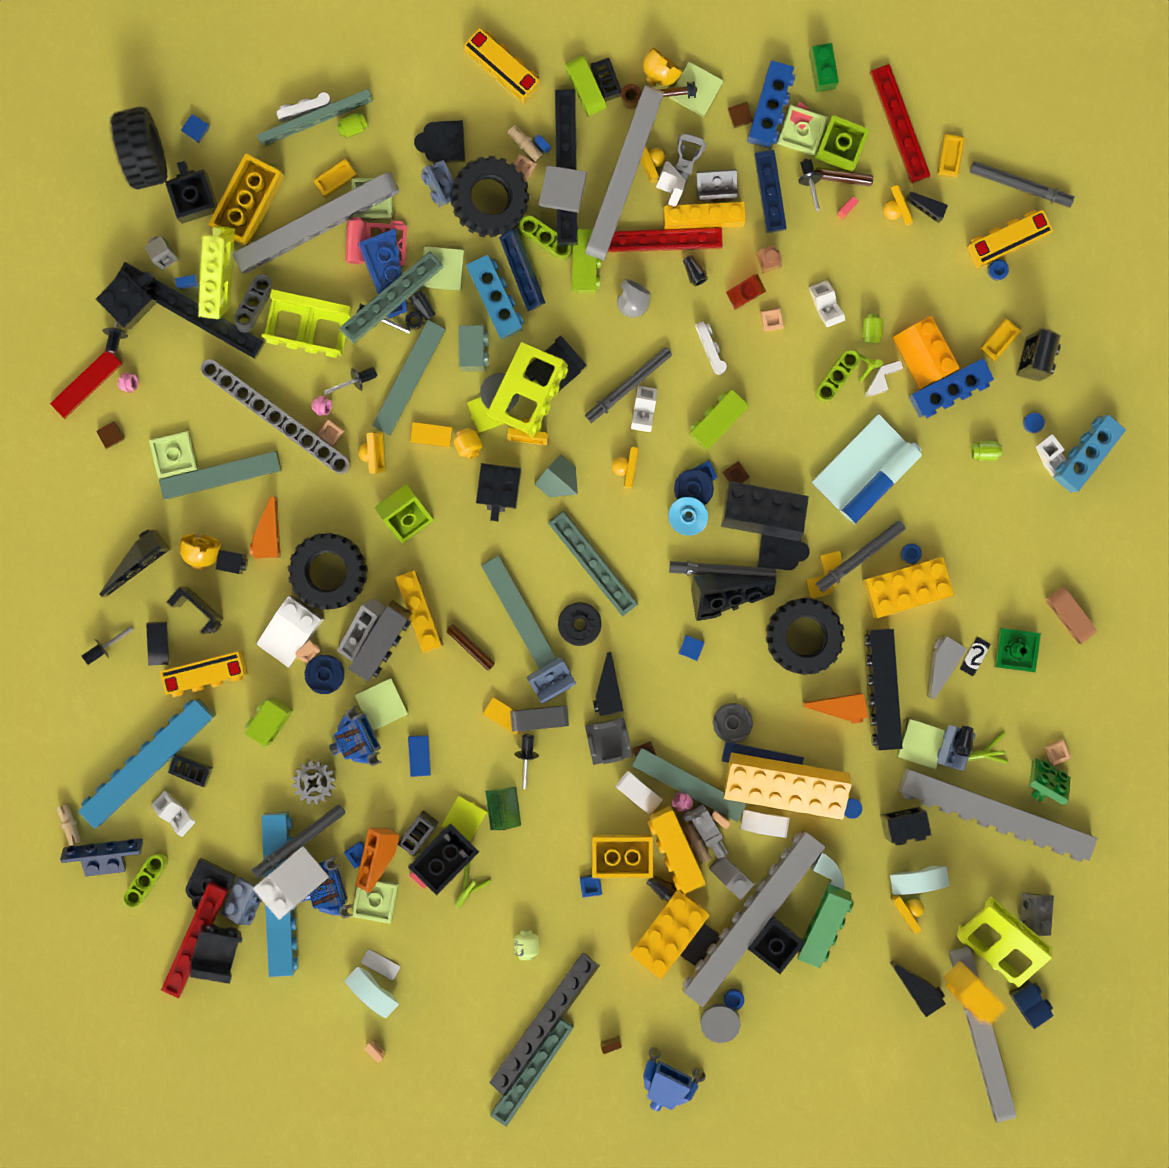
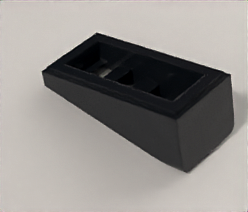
[590,58,622,102]
[905,192,948,223]
[168,754,213,787]
[398,811,439,856]

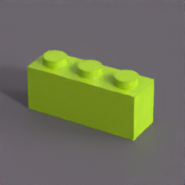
[572,229,601,293]
[690,390,749,451]

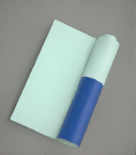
[811,414,922,524]

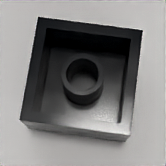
[880,807,932,845]
[748,916,805,974]

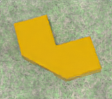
[805,551,843,599]

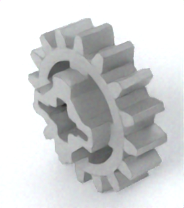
[292,760,336,804]

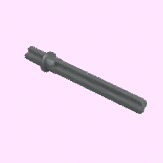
[970,162,1075,208]
[585,347,672,424]
[816,521,906,592]
[669,560,776,578]
[251,804,346,879]

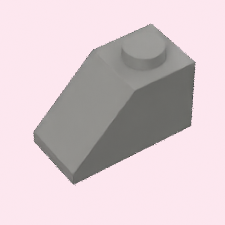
[145,236,179,270]
[709,857,754,900]

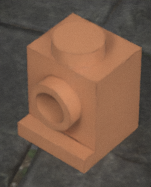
[756,245,782,274]

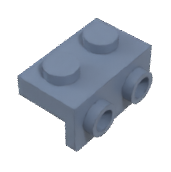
[421,160,454,208]
[527,657,576,703]
[937,725,976,771]
[221,877,262,925]

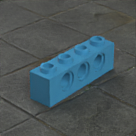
[466,255,524,340]
[1053,415,1126,493]

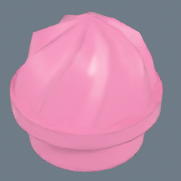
[117,372,138,393]
[312,396,332,416]
[672,792,693,812]

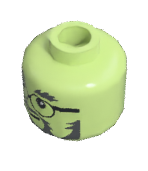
[513,930,539,960]

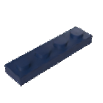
[754,150,787,233]
[499,229,546,311]
[721,741,804,765]

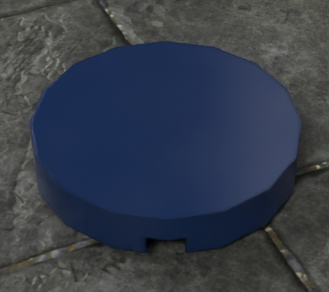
[674,468,714,505]
[304,655,345,694]

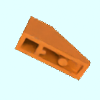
[250,497,281,559]
[802,693,868,724]
[355,828,400,893]

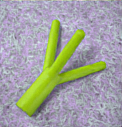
[855,351,883,382]
[968,732,1008,764]
[454,863,491,908]

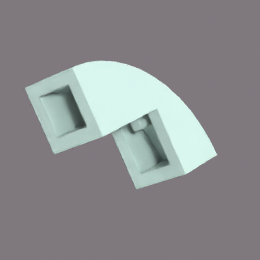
[811,852,844,890]
[890,866,950,895]
[344,967,399,1018]

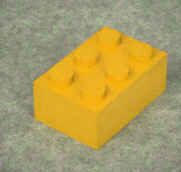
[592,834,653,878]

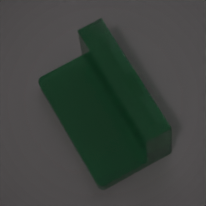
[485,787,521,830]

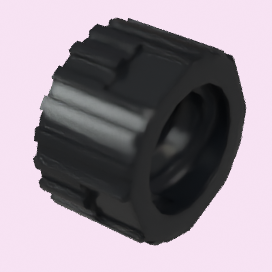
[405,311,423,330]

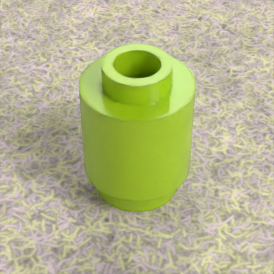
[336,112,368,139]
[862,314,883,343]
[971,441,1002,461]

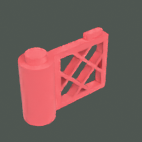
[345,217,407,266]

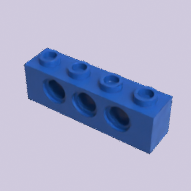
[747,60,796,149]
[909,358,994,419]

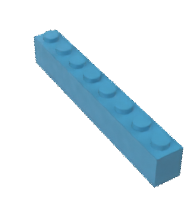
[78,699,215,829]
[261,812,299,977]

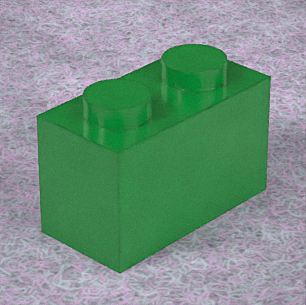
[809,43,839,92]

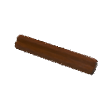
[815,167,874,186]
[446,624,495,671]

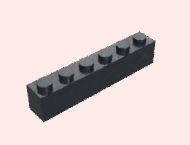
[864,628,903,751]

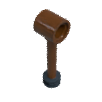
[621,81,697,109]

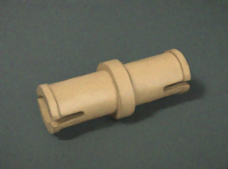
[507,124,544,162]
[56,804,82,846]
[681,823,711,864]

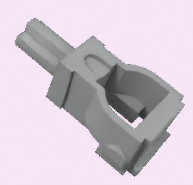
[675,133,707,192]
[682,804,728,859]

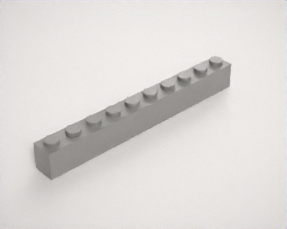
[898,768,1098,862]
[682,830,825,1007]

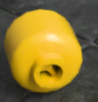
[453,428,483,459]

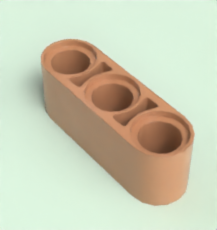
[1046,587,1097,644]

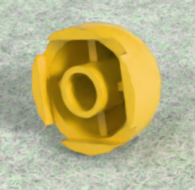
[643,47,683,86]
[180,534,221,569]

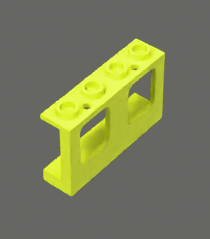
[199,226,235,319]
[261,290,353,358]
[486,342,568,437]
[957,897,1052,987]

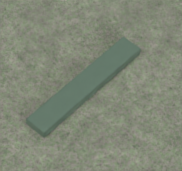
[257,89,373,146]
[339,251,444,344]
[372,320,446,436]
[159,451,281,500]
[548,511,638,617]
[481,556,556,669]
[632,748,747,822]
[490,1018,574,1127]

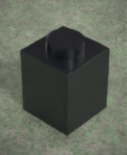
[215,550,248,574]

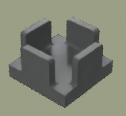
[585,717,632,765]

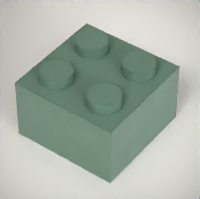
[459,325,489,371]

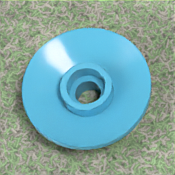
[668,497,708,536]

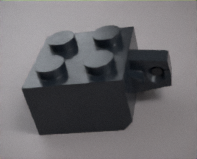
[165,161,218,224]
[96,270,157,329]
[476,463,522,522]

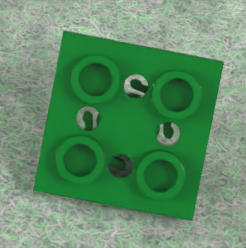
[994,628,1041,673]
[1029,757,1071,805]

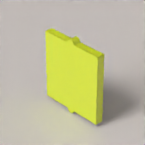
[467,397,509,433]
[441,796,487,842]

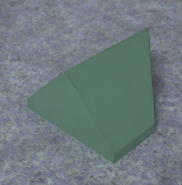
[535,454,578,498]

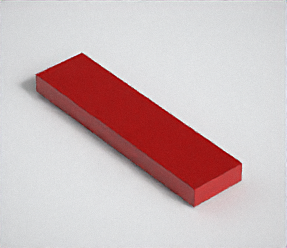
[50,351,123,419]

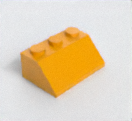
[892,315,960,390]

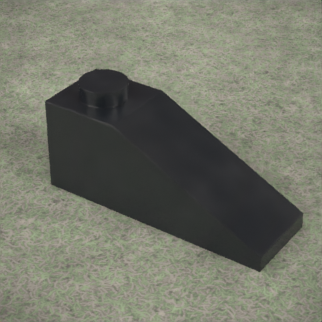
[593,652,623,716]
[890,961,946,1017]

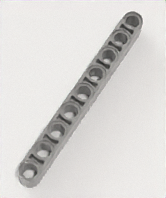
[585,85,664,260]
[233,172,400,274]
[201,360,351,474]
[949,946,1016,1123]

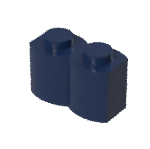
[1008,980,1054,1029]

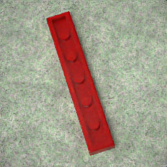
[870,64,931,184]
[607,228,723,253]
[161,882,228,999]

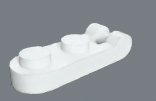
[276,92,332,122]
[695,321,727,375]

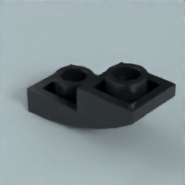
[146,622,169,666]

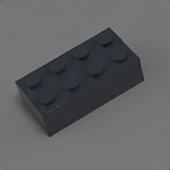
[721,481,809,541]

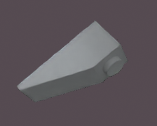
[337,598,386,662]
[927,636,967,699]

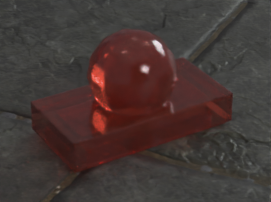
[726,274,767,310]

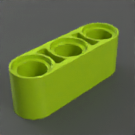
[565,55,607,117]
[520,216,571,260]
[815,350,860,402]
[124,853,168,907]

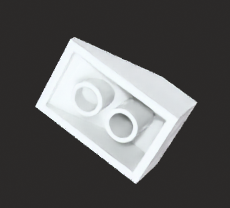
[257,596,324,668]
[253,846,329,919]

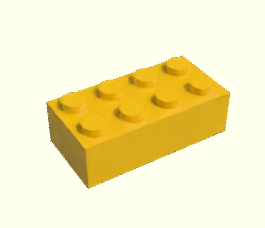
[208,153,285,246]
[862,557,955,618]
[647,805,706,894]
[629,890,711,980]
[943,961,1007,1025]

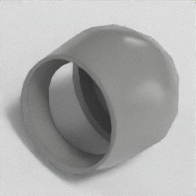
[617,279,651,318]

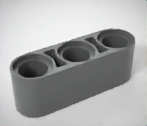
[234,274,272,332]
[510,705,569,732]

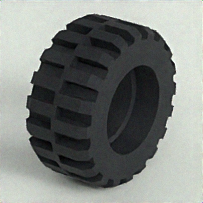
[110,106,168,190]
[451,156,529,237]
[288,533,368,610]
[766,598,845,675]

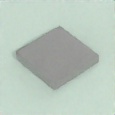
[539,166,587,212]

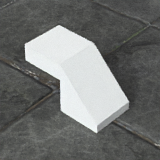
[656,161,685,207]
[809,280,845,327]
[865,361,903,397]
[631,386,658,432]
[1036,434,1067,477]
[615,771,663,815]
[151,790,195,837]
[740,809,790,838]

